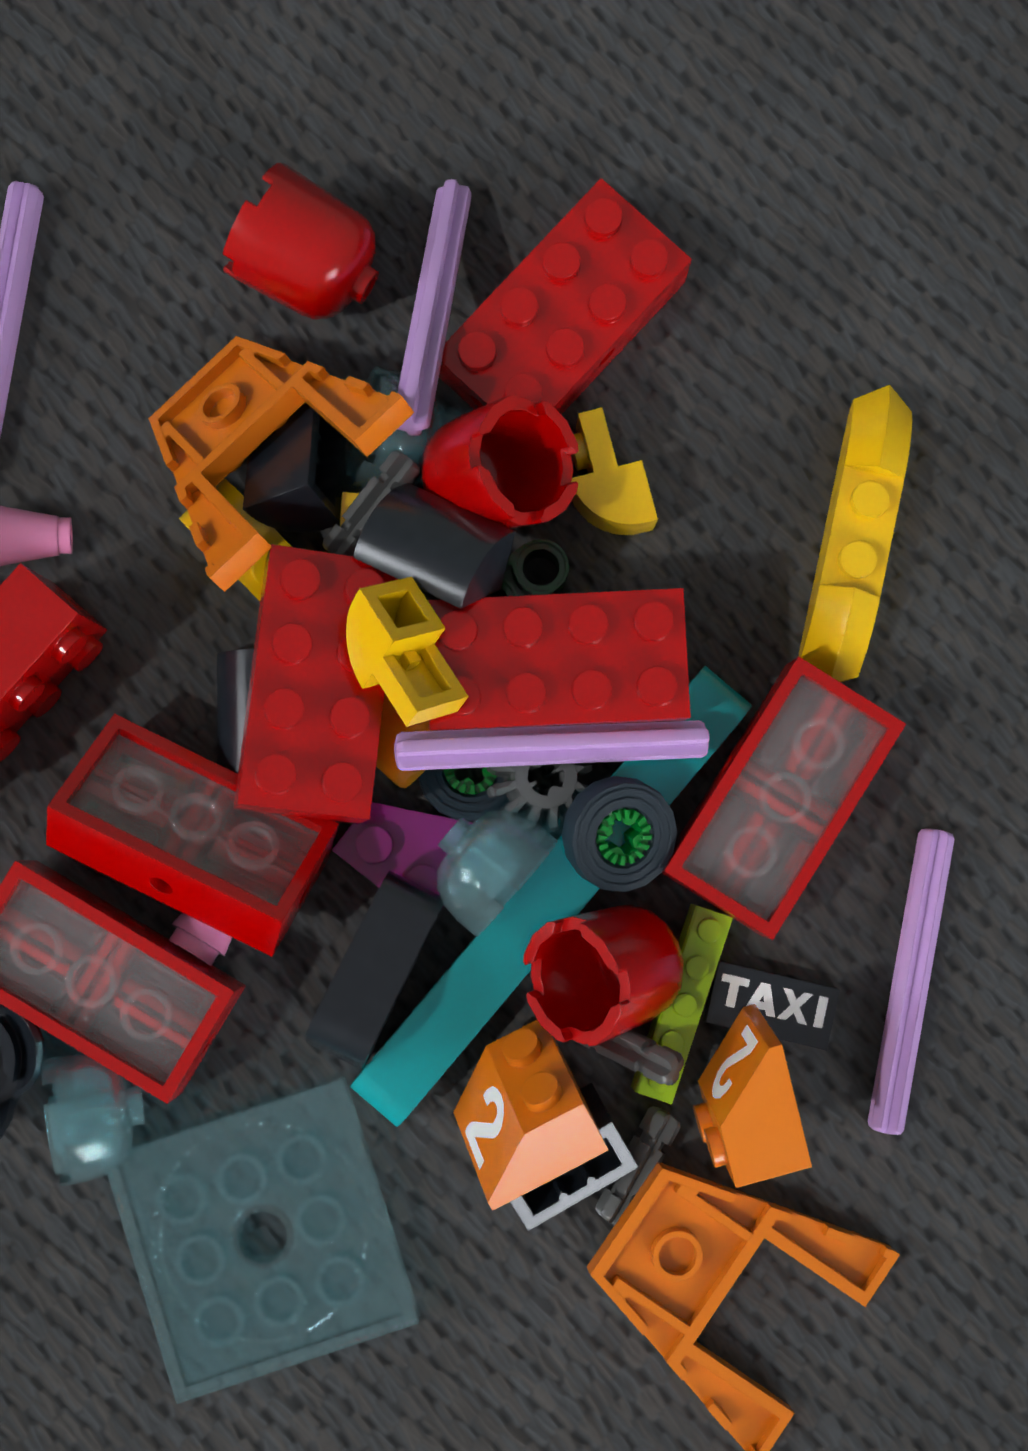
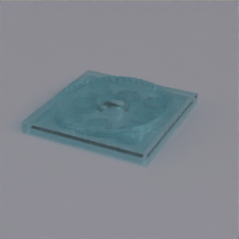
[102,1076,420,1404]

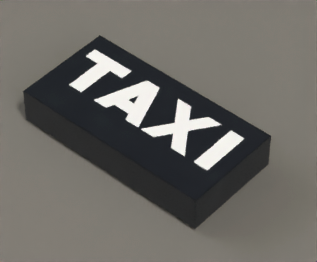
[704,961,840,1051]

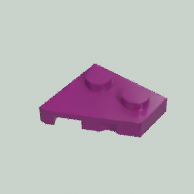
[332,802,502,910]

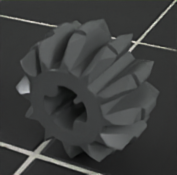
[487,763,593,833]

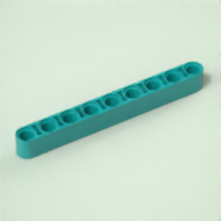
[349,666,752,1127]

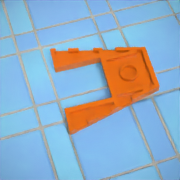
[148,336,415,592]
[587,1162,900,1451]

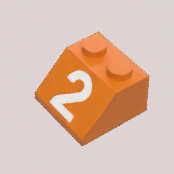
[693,1004,812,1188]
[453,1019,608,1211]

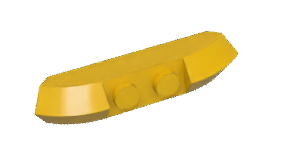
[799,385,912,682]

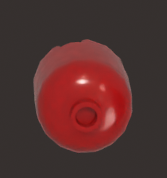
[223,162,379,320]
[421,395,579,529]
[523,905,684,1046]

